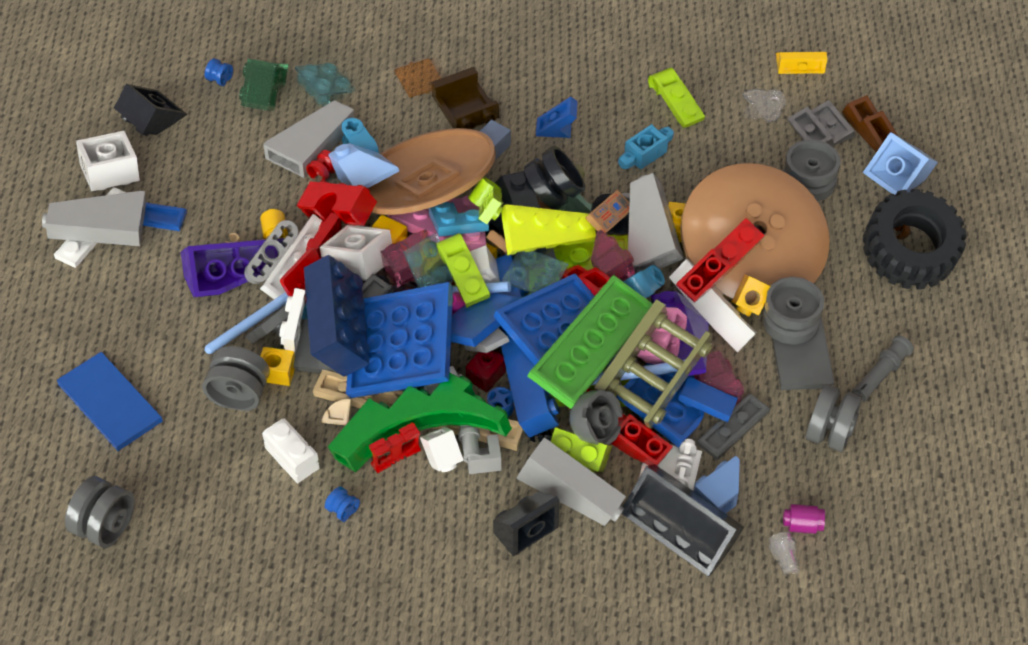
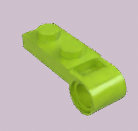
[648,68,705,128]
[468,177,503,224]
[436,233,490,308]

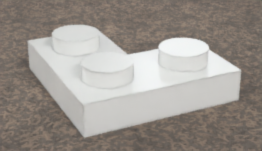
[280,288,306,355]

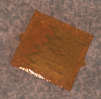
[394,59,441,98]

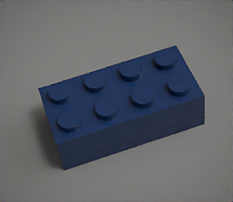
[304,255,370,377]

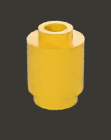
[260,209,288,240]

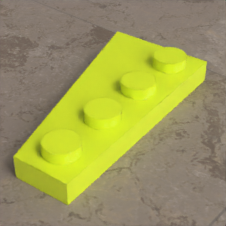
[501,204,597,255]

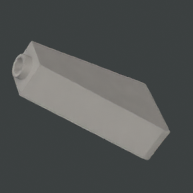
[263,100,355,178]
[628,173,684,274]
[42,191,146,246]
[516,438,626,526]

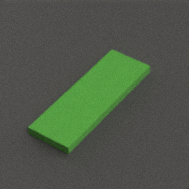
[527,275,652,409]

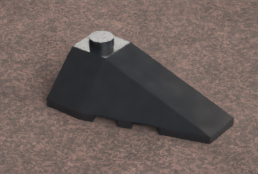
[489,171,557,270]

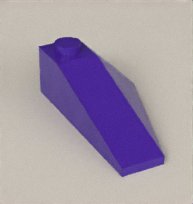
[181,238,285,298]
[651,291,709,376]

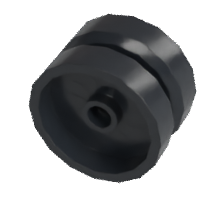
[524,145,585,210]

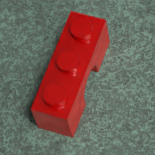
[296,181,377,226]

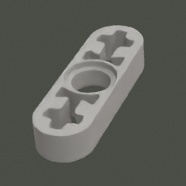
[244,220,298,284]

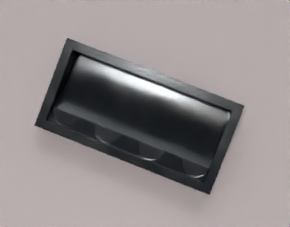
[621,464,744,577]

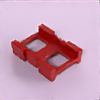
[369,422,421,474]

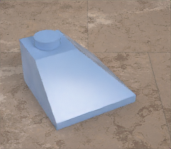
[863,132,938,195]
[328,143,399,188]

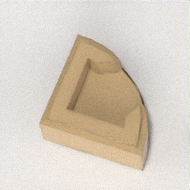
[322,398,352,426]

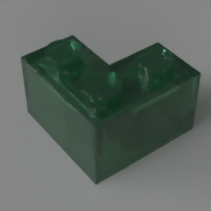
[239,59,289,111]

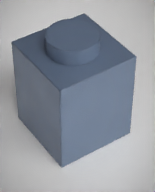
[480,120,511,160]

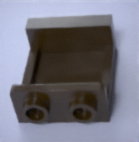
[431,67,499,129]

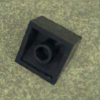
[114,84,187,136]
[493,491,560,557]

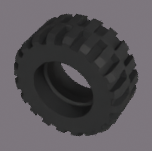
[863,189,967,290]

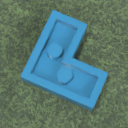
[429,202,489,237]

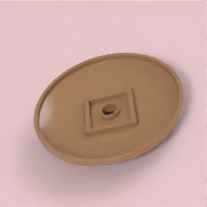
[368,128,496,215]
[681,163,830,306]

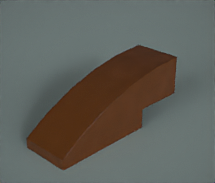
[842,95,899,152]

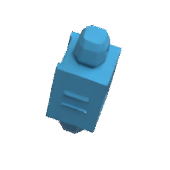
[618,124,674,169]

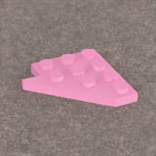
[387,195,486,251]

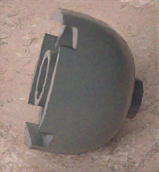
[570,390,622,445]

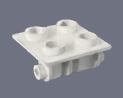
[639,439,702,490]

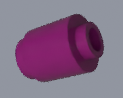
[783,504,825,534]

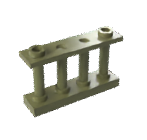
[594,299,713,429]

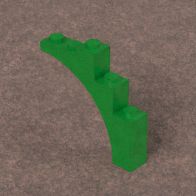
[328,373,512,473]

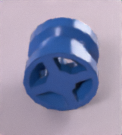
[204,58,233,86]
[487,387,514,418]
[324,486,360,522]

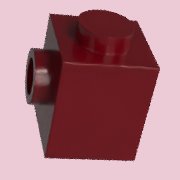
[465,350,506,393]

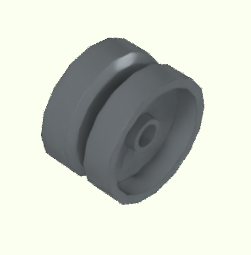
[783,139,840,202]
[762,277,824,345]
[202,346,270,411]
[806,384,863,453]
[65,476,135,549]

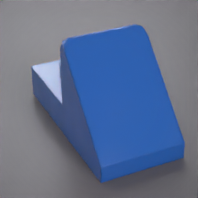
[536,96,578,138]

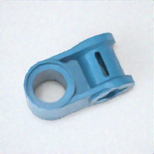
[341,118,379,153]
[623,265,665,298]

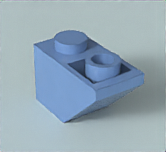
[694,456,740,514]

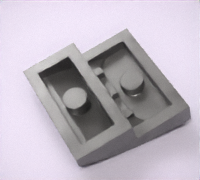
[787,100,855,146]

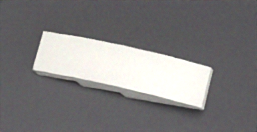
[669,259,757,352]

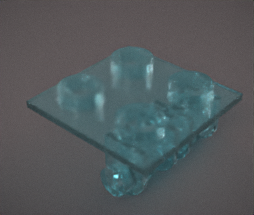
[294,63,357,106]
[403,233,453,288]
[502,251,569,293]

